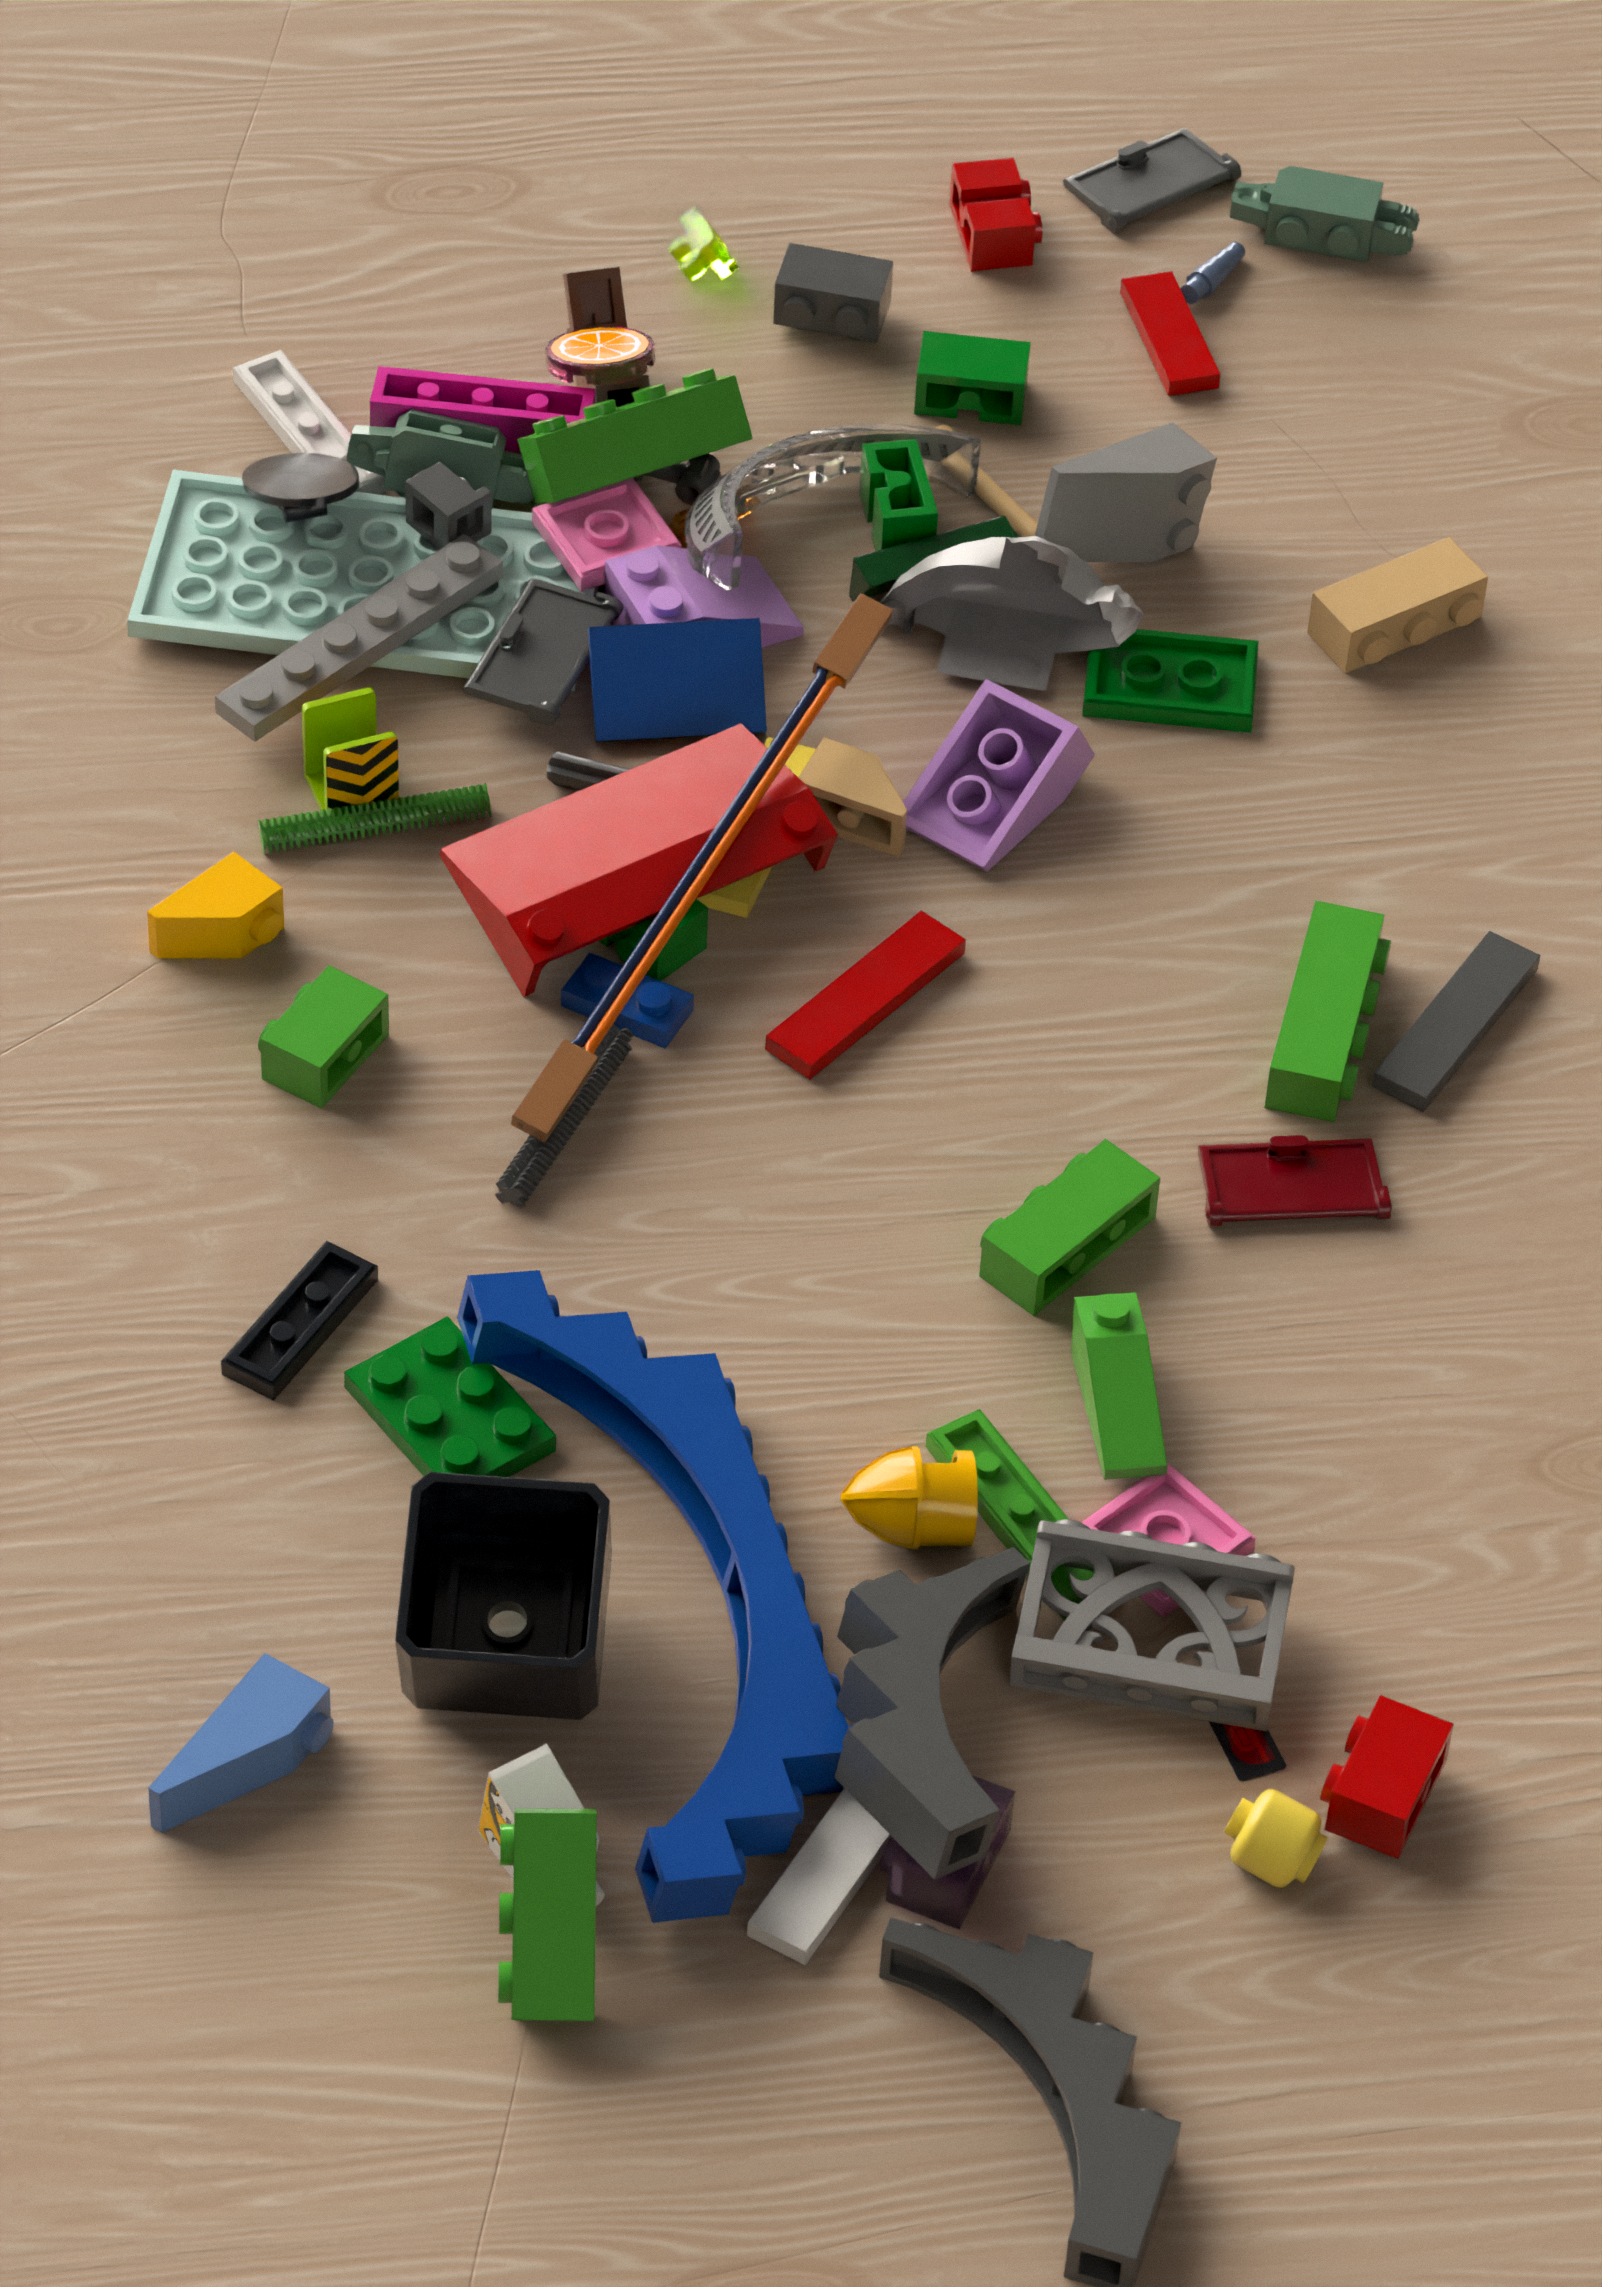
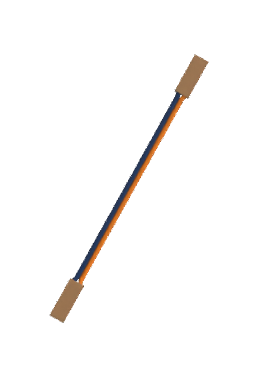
[511,593,893,1143]

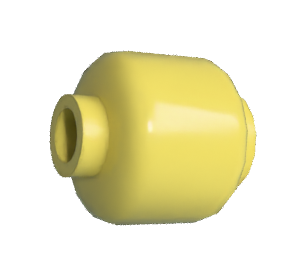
[1224,1789,1328,1888]

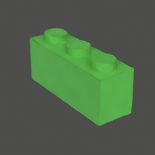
[979,1138,1161,1316]
[498,1808,597,2021]

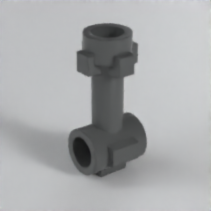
[633,453,721,506]

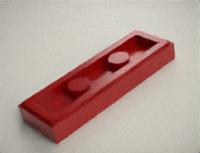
[1120,271,1221,396]

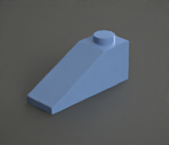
[148,1653,334,1833]

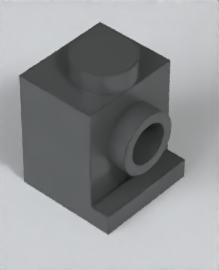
[405,462,492,550]

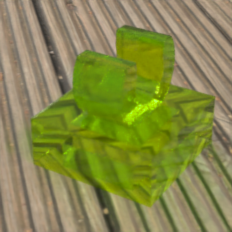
[668,206,739,281]

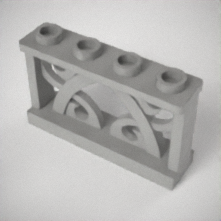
[1009,1519,1295,1731]

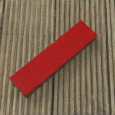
[765,910,966,1080]

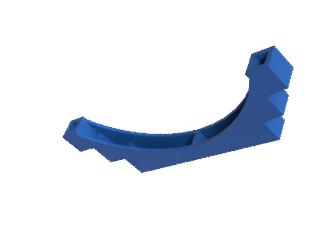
[457,1270,853,1923]

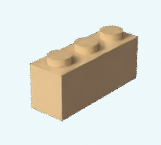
[1307,537,1488,674]

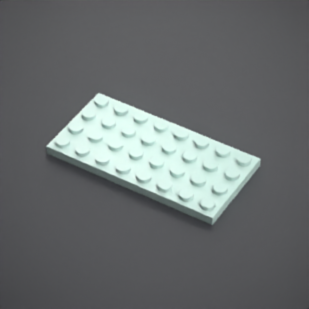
[127,470,599,691]

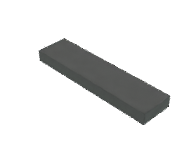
[1372,931,1541,1112]

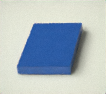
[588,618,767,743]

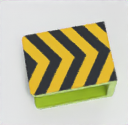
[302,687,399,812]

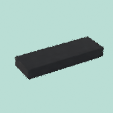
[221,1241,378,1401]

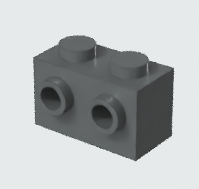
[773,243,894,343]

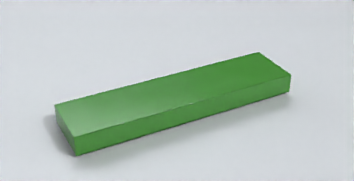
[926,1409,1115,1621]

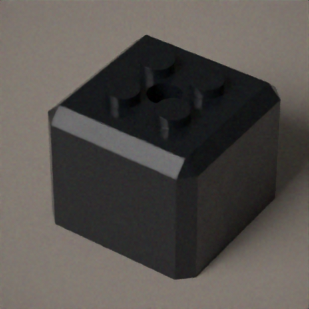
[395,1472,612,1720]

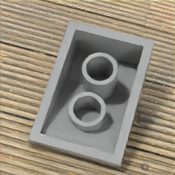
[1035,422,1217,562]

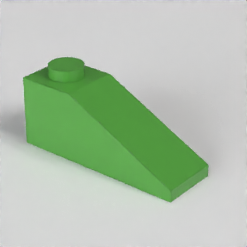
[1071,1292,1167,1480]

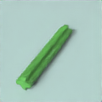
[258,783,492,854]

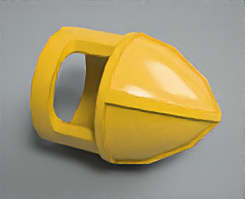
[840,1446,978,1549]

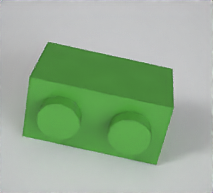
[258,965,389,1109]

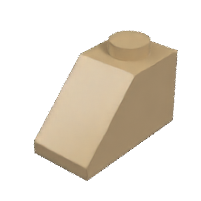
[798,737,907,858]

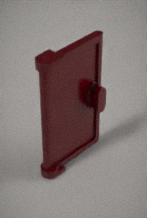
[1198,1135,1392,1227]

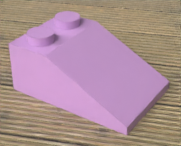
[604,545,804,647]
[903,679,1095,872]

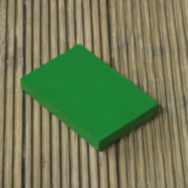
[1082,629,1259,733]

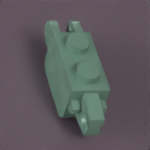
[347,409,535,508]

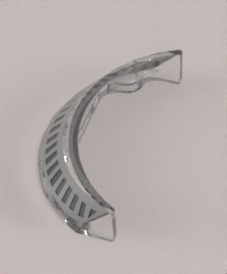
[684,424,981,591]

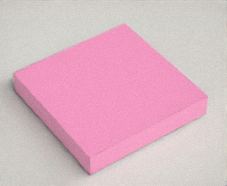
[532,478,681,592]
[1081,1463,1256,1618]

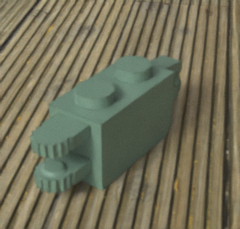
[1230,166,1420,262]

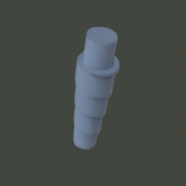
[1180,241,1246,304]

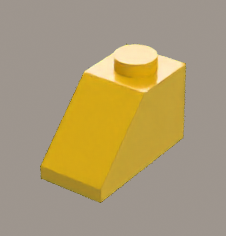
[147,852,284,959]

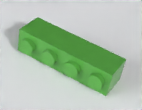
[517,368,753,503]
[1264,900,1391,1123]

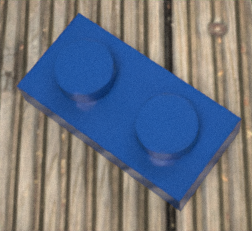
[561,952,694,1049]

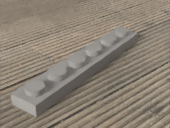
[215,534,503,742]

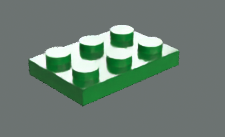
[344,1316,556,1477]

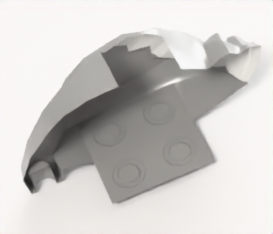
[880,536,1143,691]

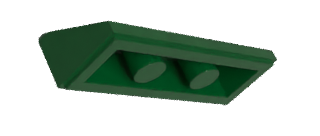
[849,516,1018,602]

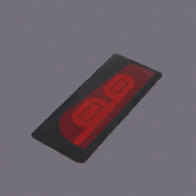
[1208,1721,1286,1782]

